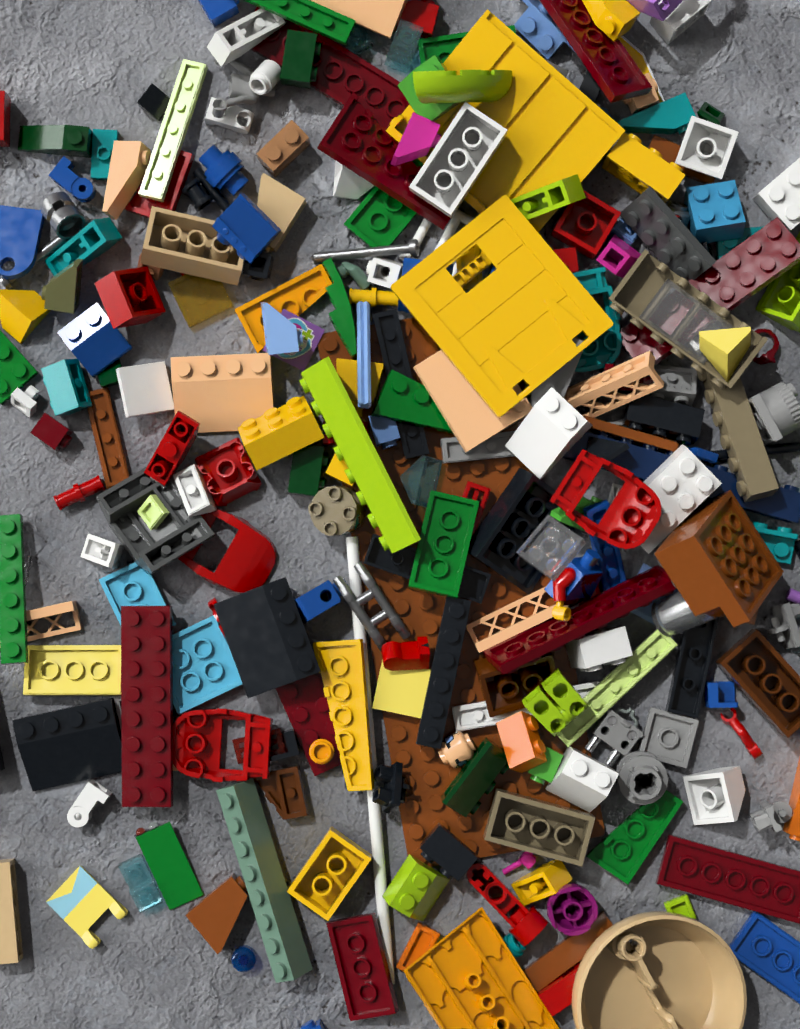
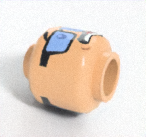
[438,731,477,768]

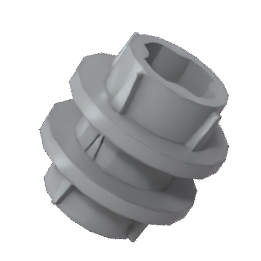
[616,750,668,805]

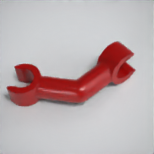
[720,708,763,759]

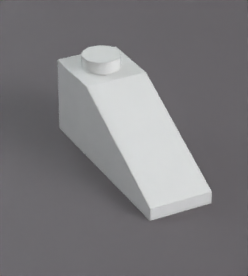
[207,8,286,67]

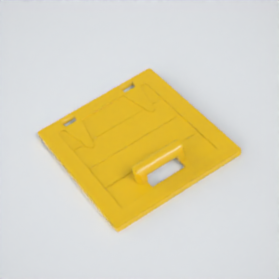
[391,195,614,418]

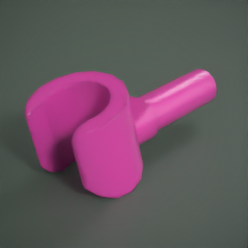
[502,851,537,875]

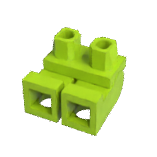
[522,669,589,736]

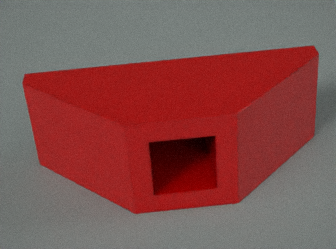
[144,411,200,486]

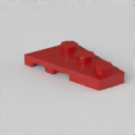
[124,150,195,218]

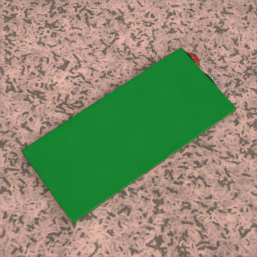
[134,822,204,910]

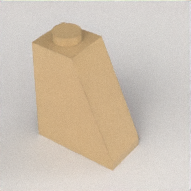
[257,173,307,253]

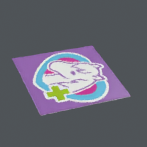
[263,309,325,371]

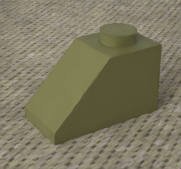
[41,258,83,314]

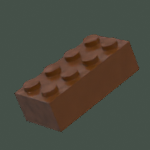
[716,629,800,738]

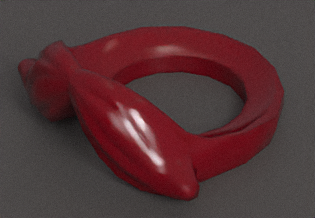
[752,329,779,365]

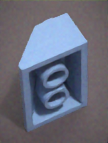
[261,302,303,355]

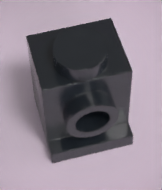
[242,252,274,281]

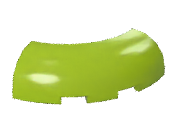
[413,70,512,104]

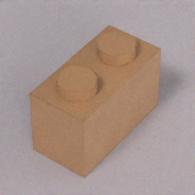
[256,120,310,178]

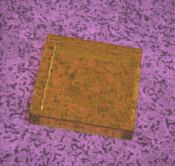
[168,274,234,328]

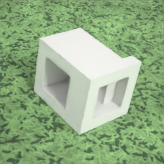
[366,256,403,289]

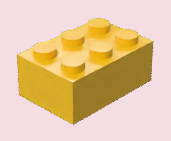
[602,132,685,204]
[238,396,325,470]
[287,826,372,921]

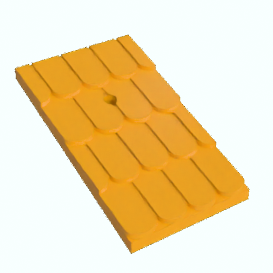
[403,907,560,1029]

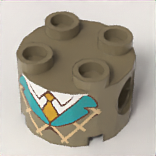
[308,486,366,536]

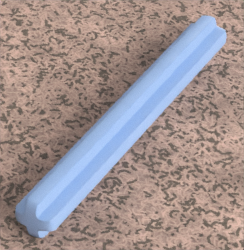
[356,301,372,409]

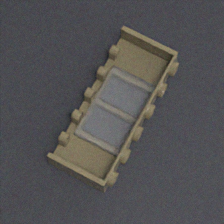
[608,249,768,389]

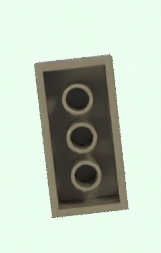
[483,788,595,867]

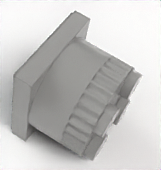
[748,382,800,445]

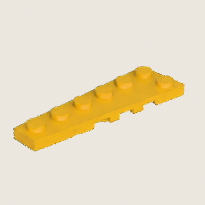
[313,639,374,791]

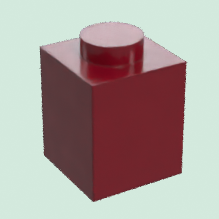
[30,413,73,451]

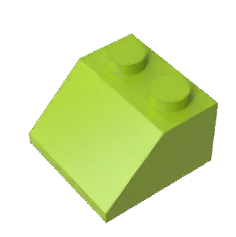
[382,854,450,921]

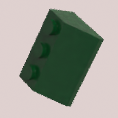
[441,737,509,817]

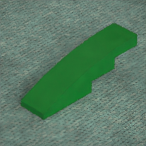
[322,258,357,360]

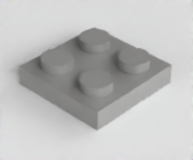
[638,707,699,768]

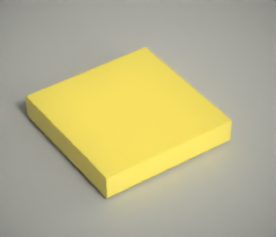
[372,659,431,718]

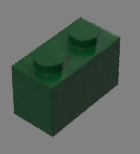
[280,29,322,89]
[288,445,329,497]

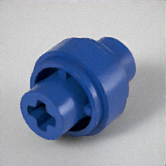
[199,145,249,196]

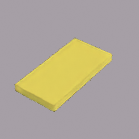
[23,645,121,696]

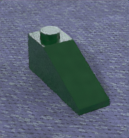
[18,125,93,158]

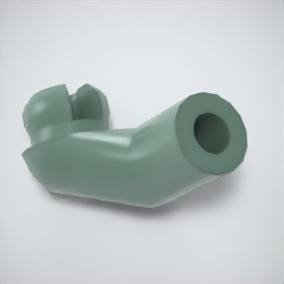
[336,261,371,290]

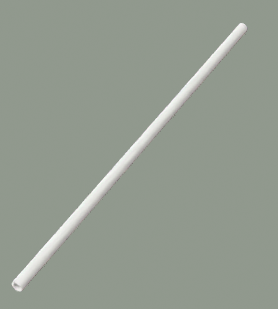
[346,536,395,984]

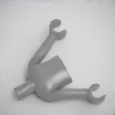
[212,59,275,118]

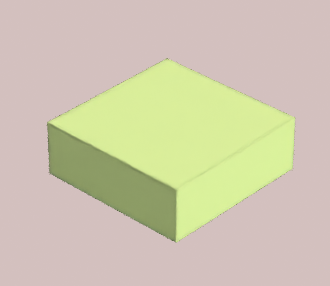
[137,494,170,530]

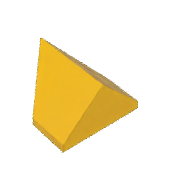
[0,289,51,344]

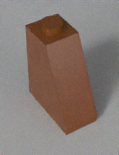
[185,873,248,954]

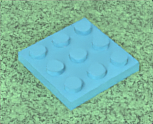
[172,615,242,715]

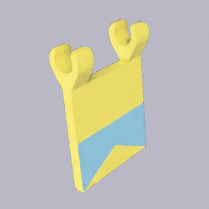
[46,865,128,949]

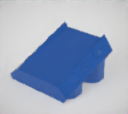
[212,193,281,264]

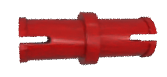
[53,475,105,511]

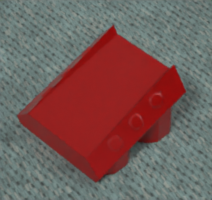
[195,438,262,506]

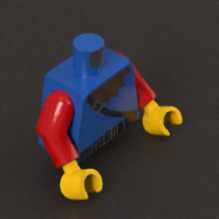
[544,549,603,621]

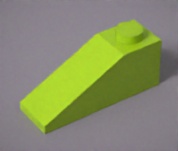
[511,174,586,220]

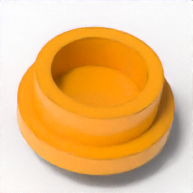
[309,739,334,764]

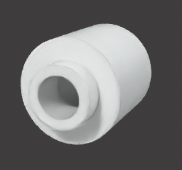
[249,60,281,95]

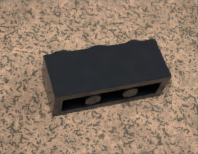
[622,395,705,446]

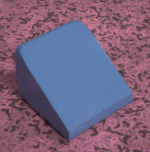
[607,217,638,246]

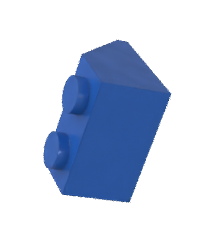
[57,302,132,378]

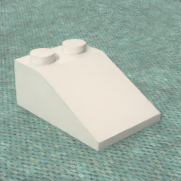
[505,387,593,479]

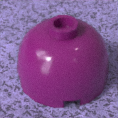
[547,883,598,936]

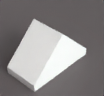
[80,534,124,569]

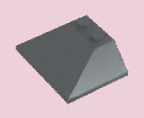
[96,467,215,574]

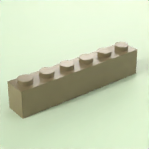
[697,371,779,503]

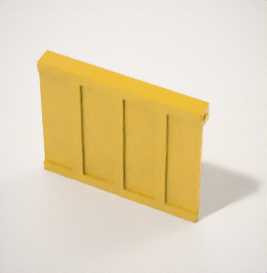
[386,9,626,232]

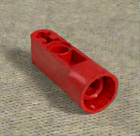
[467,861,548,947]

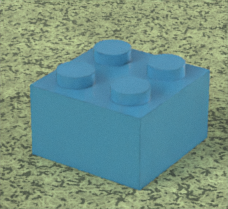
[684,180,746,243]

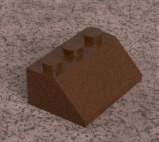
[474,651,556,717]

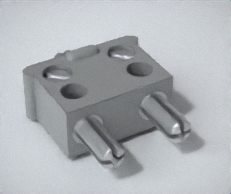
[585,708,644,767]

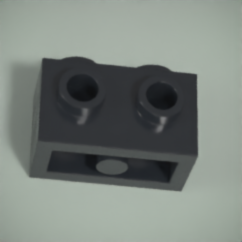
[420,822,478,881]

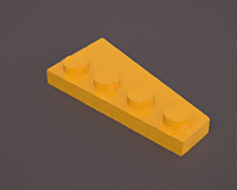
[234,264,332,353]

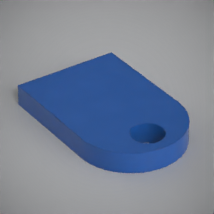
[0,205,45,280]

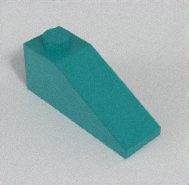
[617,92,696,135]
[45,217,122,276]

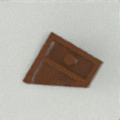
[253,765,309,820]

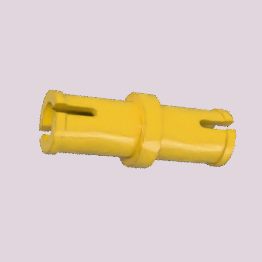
[349,288,399,307]

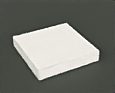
[116,361,174,418]

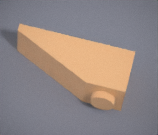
[102,141,151,220]

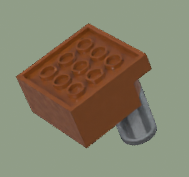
[651,490,784,637]

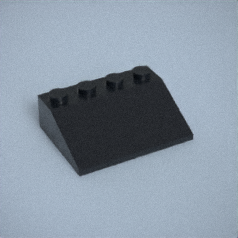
[468,468,575,595]
[213,577,321,698]
[12,698,122,791]

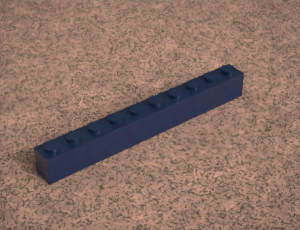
[562,430,800,524]

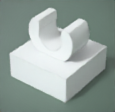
[11,385,39,418]

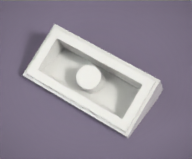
[173,464,217,517]

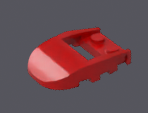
[550,449,661,549]
[178,508,277,594]
[173,708,273,782]

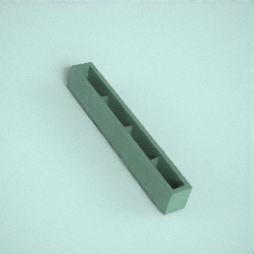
[216,778,313,983]

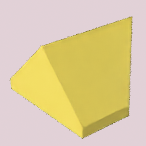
[699,327,751,382]

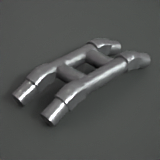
[333,561,410,651]

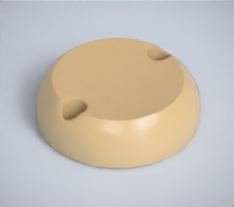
[572,911,747,1029]

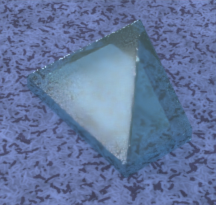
[400,455,443,508]

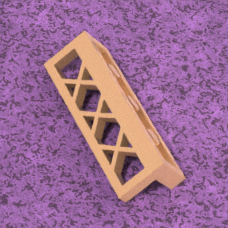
[564,351,664,418]
[466,586,569,653]
[26,601,82,642]

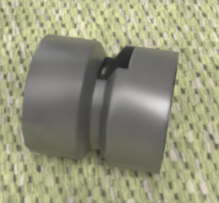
[40,192,85,239]

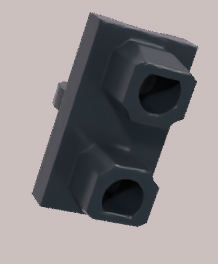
[372,762,413,814]

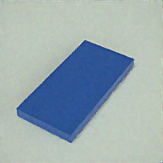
[729,911,800,1004]

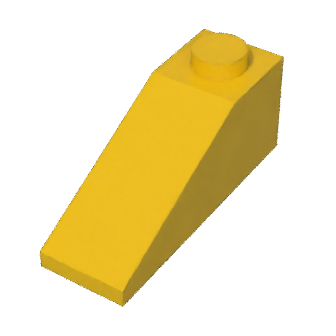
[582,0,641,41]

